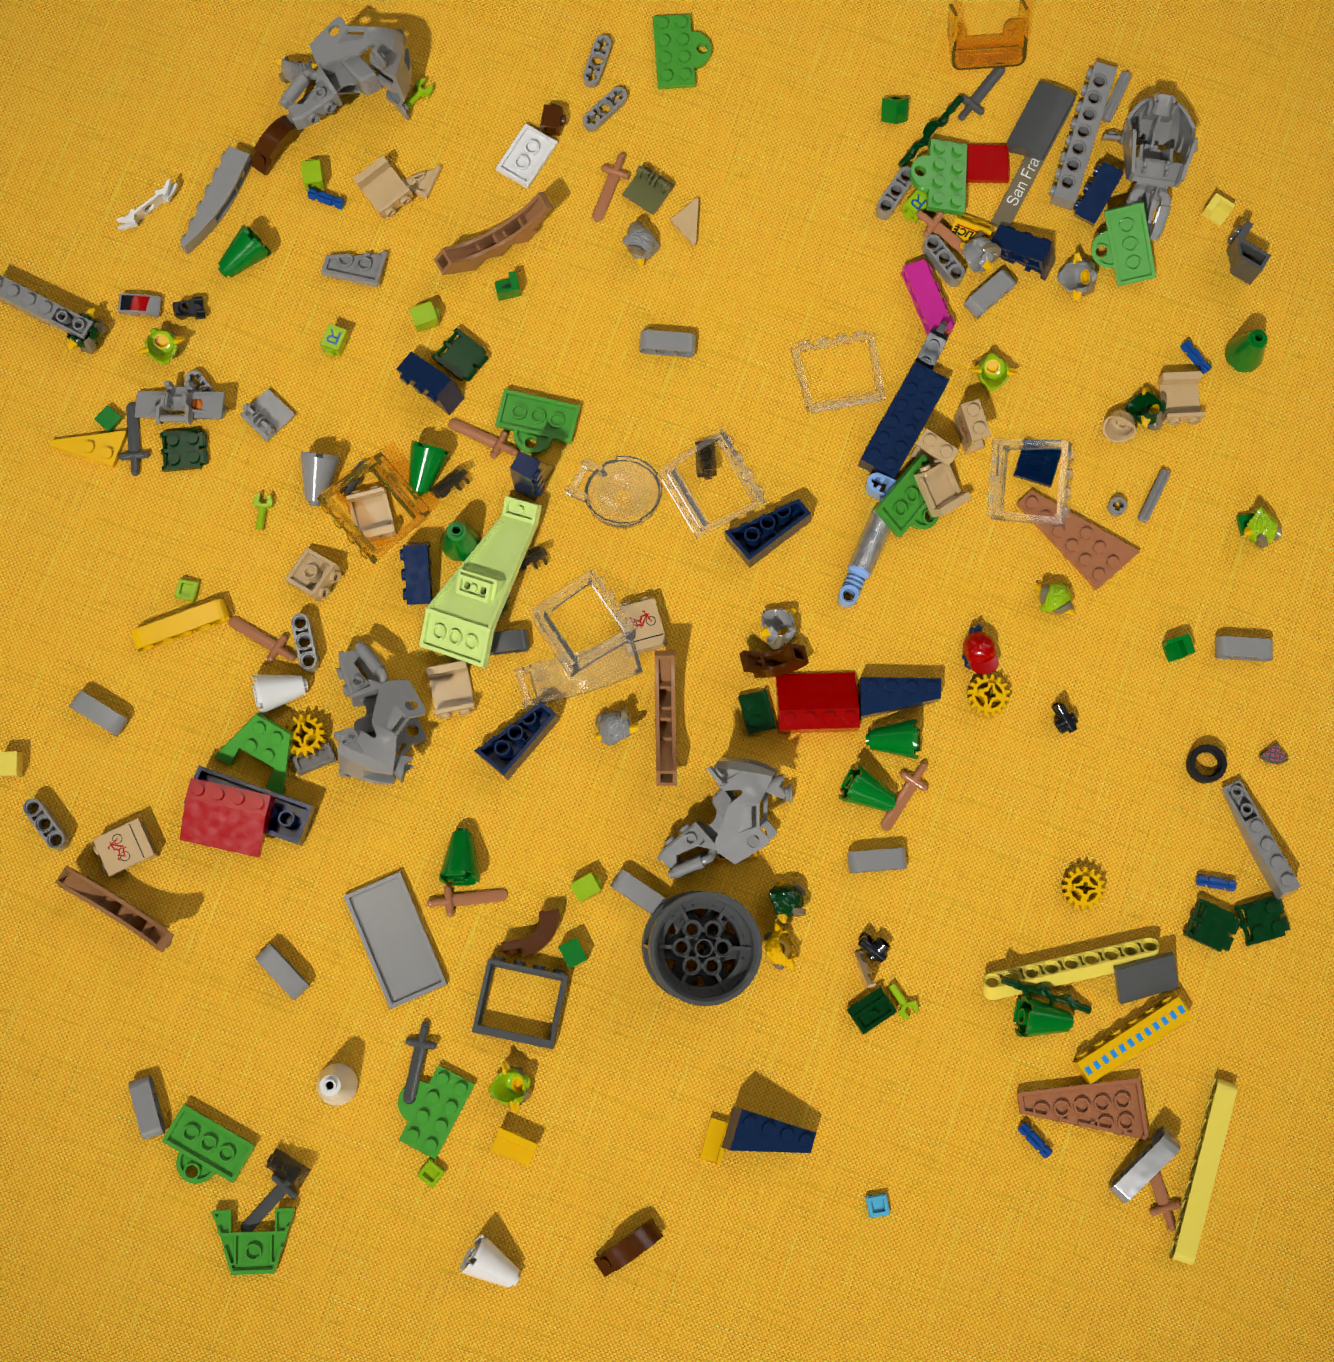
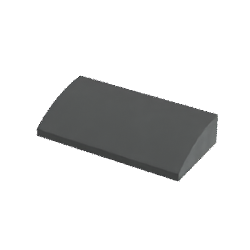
[1006,81,1076,160]

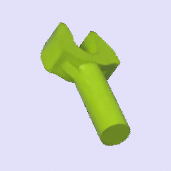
[404,78,434,109]
[253,493,274,530]
[889,983,918,1020]

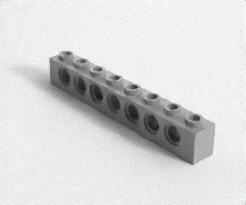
[1049,61,1117,210]

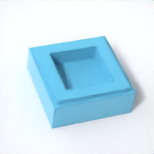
[865,1193,890,1218]

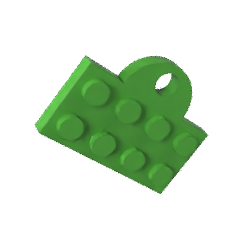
[653,14,712,89]
[909,139,967,216]
[1091,201,1156,286]
[495,389,580,455]
[874,454,939,537]
[398,1065,475,1160]
[162,1104,256,1184]

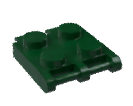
[431,328,488,382]
[160,429,208,472]
[1234,896,1291,946]
[1183,898,1241,952]

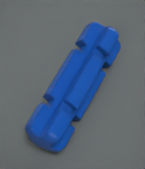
[307,188,345,209]
[1180,340,1212,374]
[1196,874,1237,892]
[1018,1122,1053,1158]

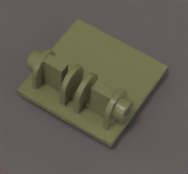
[622,165,675,215]

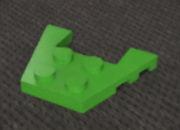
[215,713,293,795]
[212,1207,295,1275]

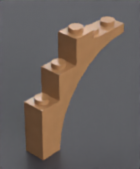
[433,192,553,275]
[655,650,677,786]
[55,865,174,953]

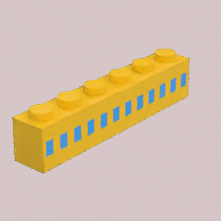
[1073,995,1193,1084]

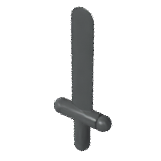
[958,65,1005,121]
[119,402,150,476]
[403,1021,437,1103]
[241,1168,302,1232]

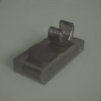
[695,440,717,480]
[429,466,470,499]
[519,544,548,571]
[265,1148,311,1188]

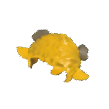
[764,923,797,972]

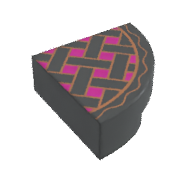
[1259,744,1289,764]

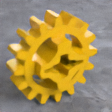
[966,674,1010,718]
[286,714,327,758]
[1061,866,1106,911]

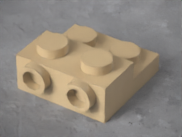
[285,548,342,602]

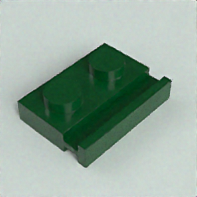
[738,689,776,735]
[846,987,897,1035]

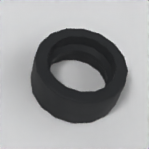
[1186,744,1227,784]

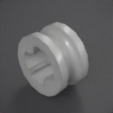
[1107,497,1127,516]
[781,785,792,803]

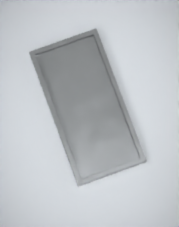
[344,872,447,1009]

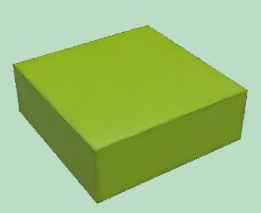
[174,578,200,603]
[416,1158,446,1189]

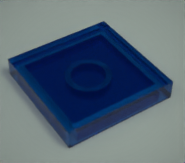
[1013,439,1062,488]

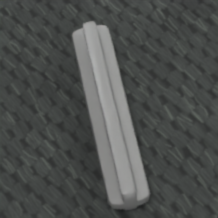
[1102,72,1131,123]
[1138,469,1171,523]

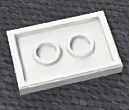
[496,123,558,189]

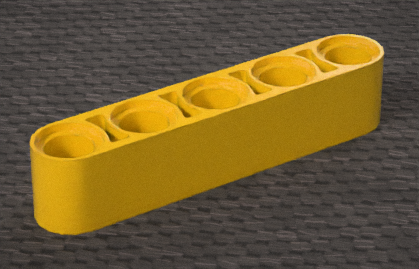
[131,599,230,652]

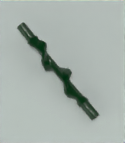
[898,95,964,168]
[1001,976,1092,1014]

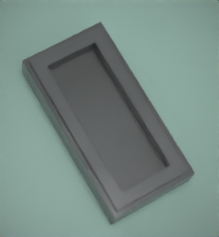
[292,742,337,776]

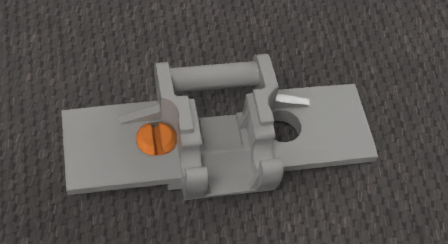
[134,381,226,425]

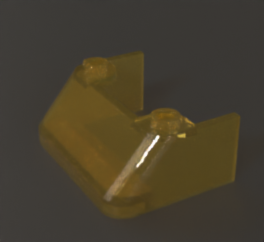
[947,0,1030,70]

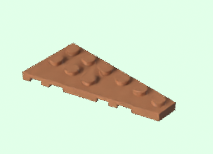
[1016,491,1140,590]
[1017,1078,1150,1141]

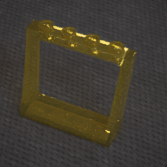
[317,452,432,564]

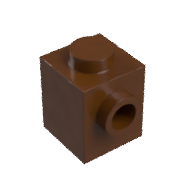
[540,104,566,136]

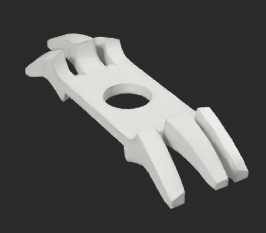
[116,179,178,230]

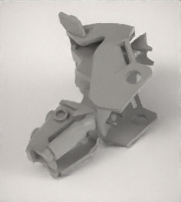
[279,17,412,130]
[1100,93,1198,241]
[334,641,426,785]
[657,758,785,879]

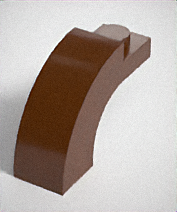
[250,114,301,175]
[739,643,809,678]
[501,909,560,957]
[593,1218,663,1277]

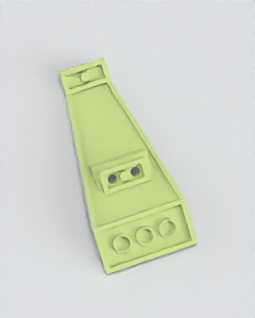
[419,496,542,668]

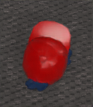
[962,624,999,675]

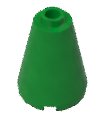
[218,224,272,278]
[1225,329,1268,373]
[408,440,449,497]
[441,521,480,561]
[866,719,920,759]
[838,764,897,812]
[439,828,480,886]
[1013,996,1074,1037]

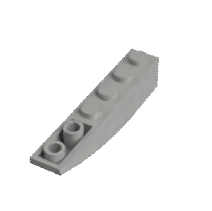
[181,146,252,255]
[0,275,94,339]
[1222,780,1301,900]

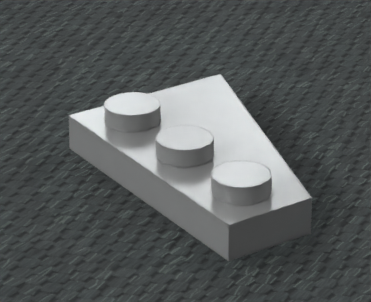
[321,251,388,288]

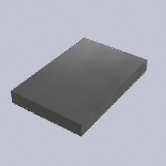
[1113,951,1179,1004]

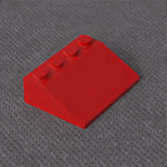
[776,672,860,734]
[180,778,275,858]

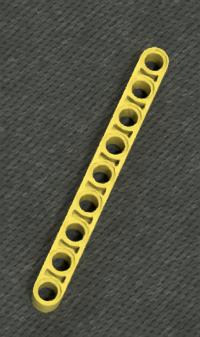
[983,937,1160,1000]
[1170,1078,1237,1265]

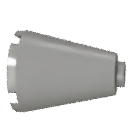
[300,452,340,506]

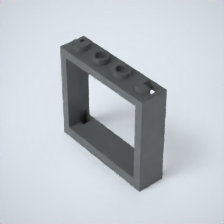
[472,956,569,1049]

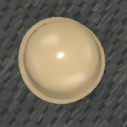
[1102,410,1137,443]

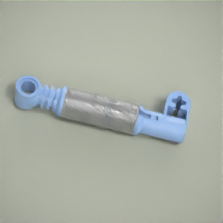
[837,473,897,608]

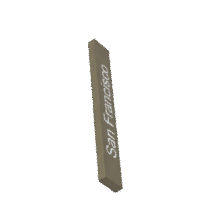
[990,104,1074,228]

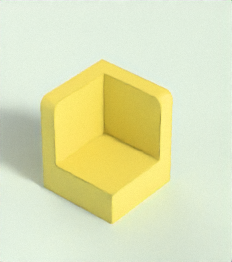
[1201,193,1235,227]
[0,751,23,778]

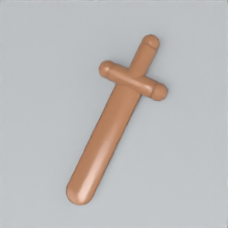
[592,153,630,222]
[916,210,966,256]
[448,419,519,459]
[229,616,296,662]
[881,762,928,831]
[427,885,508,917]
[1150,1171,1181,1231]

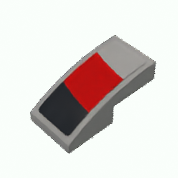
[118,293,161,317]

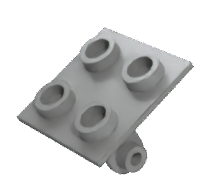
[240,389,295,442]

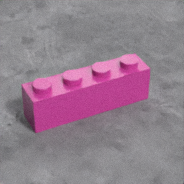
[901,259,955,336]

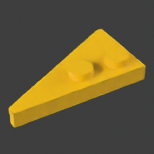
[49,431,127,468]

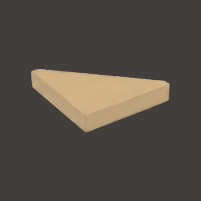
[403,166,442,200]
[670,198,699,247]
[854,950,876,989]

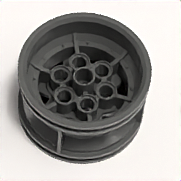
[642,891,762,1006]

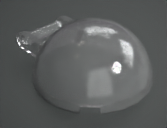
[565,456,662,529]

